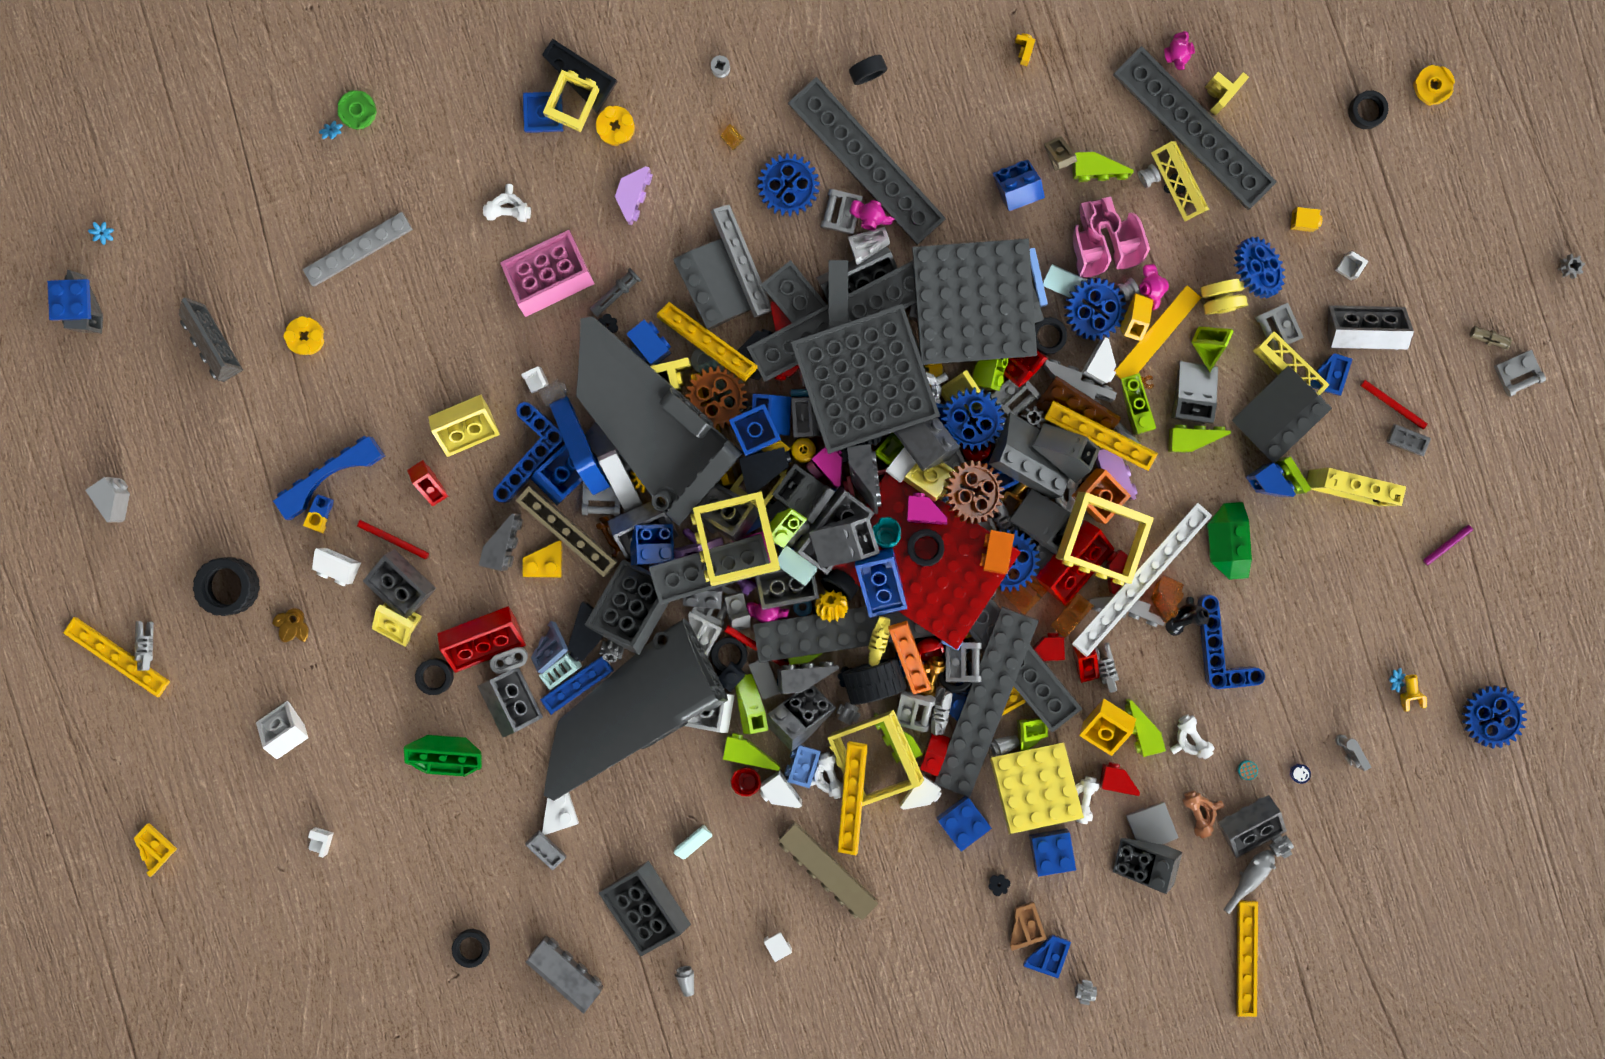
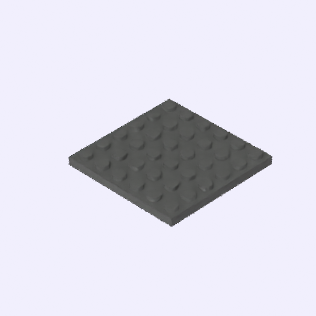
[912,238,1037,365]
[791,304,940,454]

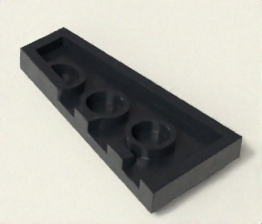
[542,39,618,114]

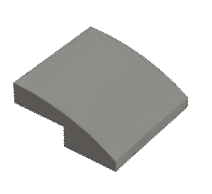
[1126,802,1179,844]

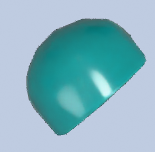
[872,517,901,549]

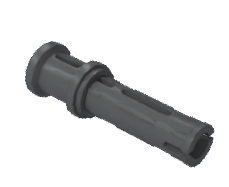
[589,268,642,317]

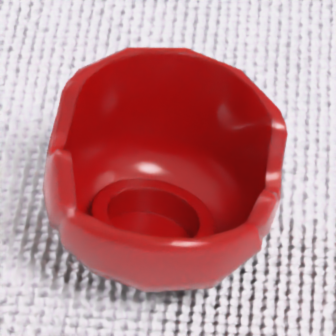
[960,443,992,462]
[916,637,944,661]
[731,767,761,797]

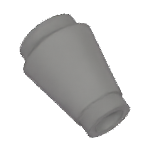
[990,735,1020,757]
[675,966,694,997]

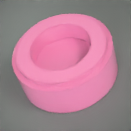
[806,461,824,479]

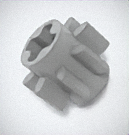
[1558,254,1585,279]
[1021,406,1045,429]
[599,639,624,662]
[837,701,861,725]
[1269,834,1294,859]
[1075,980,1097,1005]

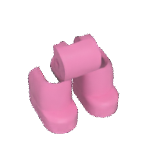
[1073,196,1150,278]

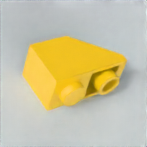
[1119,293,1153,341]

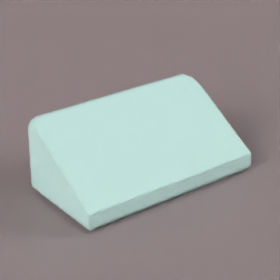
[1043,264,1087,298]
[778,546,817,586]
[674,825,712,859]

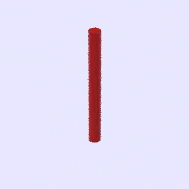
[1360,379,1428,429]
[357,520,429,560]
[724,625,789,667]

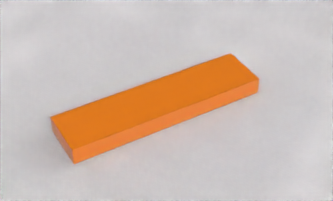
[888,621,931,695]

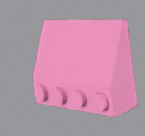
[500,230,595,317]

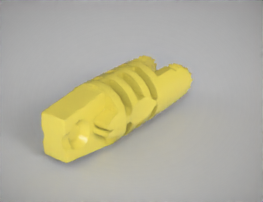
[868,616,890,666]

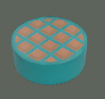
[1237,760,1258,780]

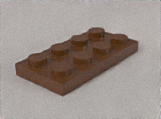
[1035,376,1121,448]

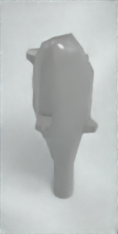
[1223,850,1276,914]

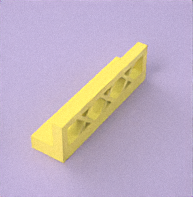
[1151,141,1210,221]
[1253,331,1329,395]

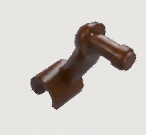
[596,516,621,558]

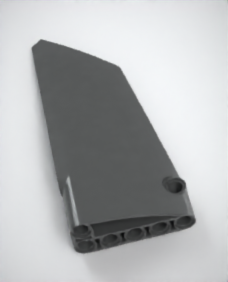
[576,316,743,526]
[544,619,728,801]

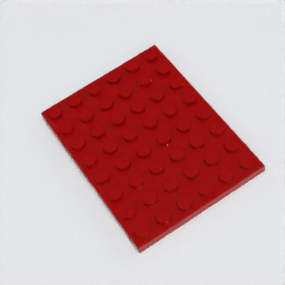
[832,473,1021,650]

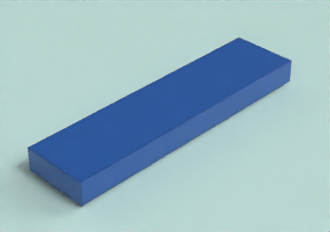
[540,655,614,715]

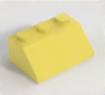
[428,395,500,457]

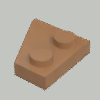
[1010,901,1046,951]

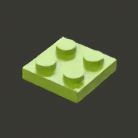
[1275,456,1311,494]

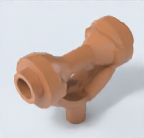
[1182,791,1224,838]

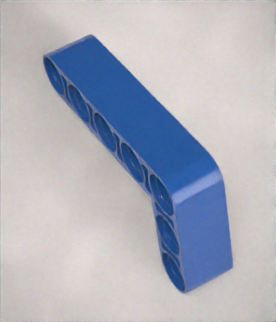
[549,396,611,495]
[493,402,564,503]
[1198,594,1265,689]

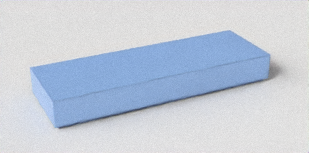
[1030,248,1048,307]

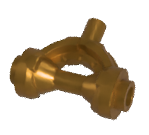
[905,656,946,697]

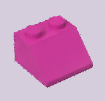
[812,447,842,488]
[907,493,947,525]

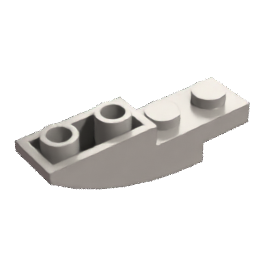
[1043,359,1117,402]
[1086,596,1166,627]

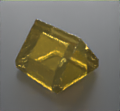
[720,124,746,150]

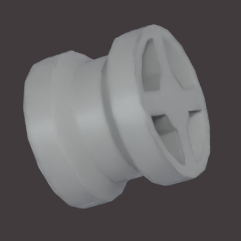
[711,55,730,78]
[1138,164,1161,188]
[1117,278,1140,301]

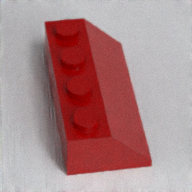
[1035,520,1114,606]
[437,606,526,673]

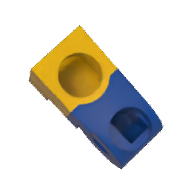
[303,494,334,533]

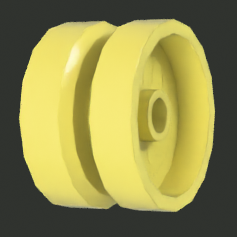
[1200,279,1248,315]

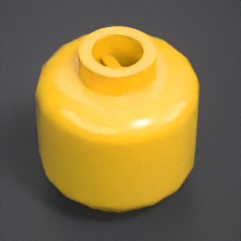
[791,438,816,463]

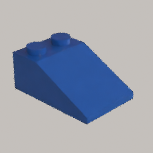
[530,445,600,506]
[855,547,908,617]

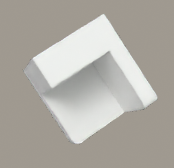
[1335,251,1368,280]
[521,366,549,393]
[308,827,334,858]
[764,933,792,962]

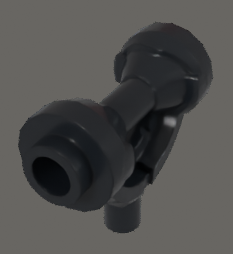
[1165,597,1209,636]

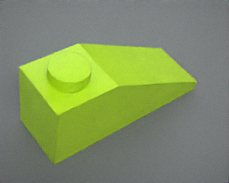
[723,733,780,771]

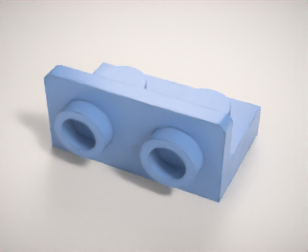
[784,745,821,788]

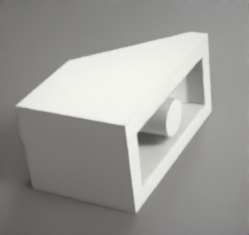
[899,774,942,810]

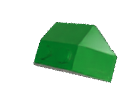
[1207,502,1252,580]
[403,735,482,777]

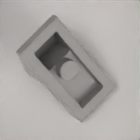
[723,591,751,631]

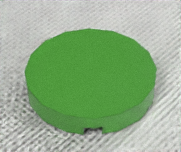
[337,90,377,130]

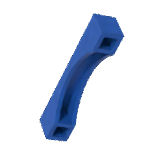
[273,436,385,520]

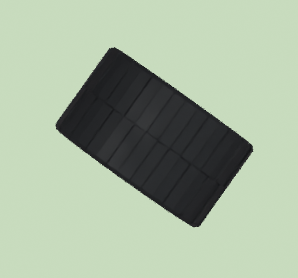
[193,557,260,616]
[842,657,906,705]

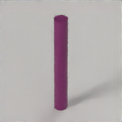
[1423,525,1473,566]

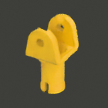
[1400,674,1427,712]

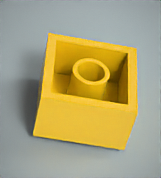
[1079,699,1136,756]

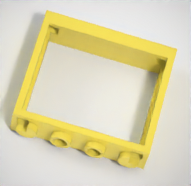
[1307,468,1406,506]
[690,491,780,586]
[1056,492,1154,586]
[828,710,924,806]

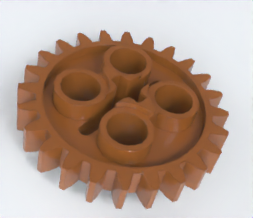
[684,366,748,429]
[943,460,1004,524]

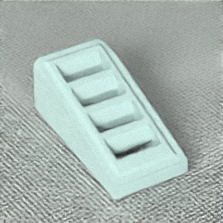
[539,652,582,690]

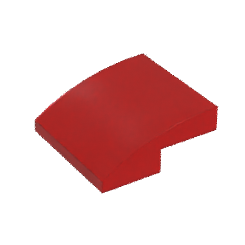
[1004,350,1048,387]

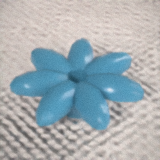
[319,121,343,139]
[88,222,114,245]
[1389,668,1406,693]

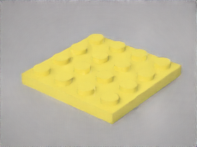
[990,743,1084,834]

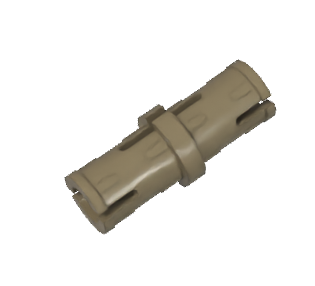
[1470,326,1512,350]

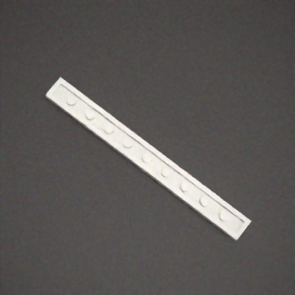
[1072,503,1212,657]

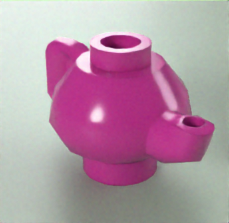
[1164,31,1195,70]
[849,200,895,231]
[1139,264,1169,310]
[746,602,789,623]

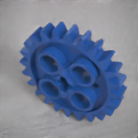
[758,153,820,217]
[1234,237,1285,299]
[1064,278,1126,341]
[941,387,1005,451]
[999,529,1040,592]
[1461,685,1527,748]

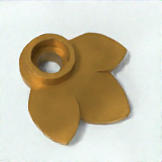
[272,608,309,643]

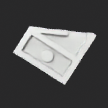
[848,227,890,265]
[688,611,723,658]
[542,792,579,835]

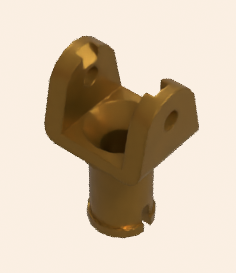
[1000,482,1029,512]

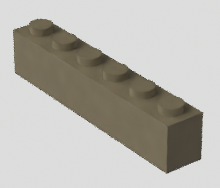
[516,486,618,577]
[779,821,878,920]

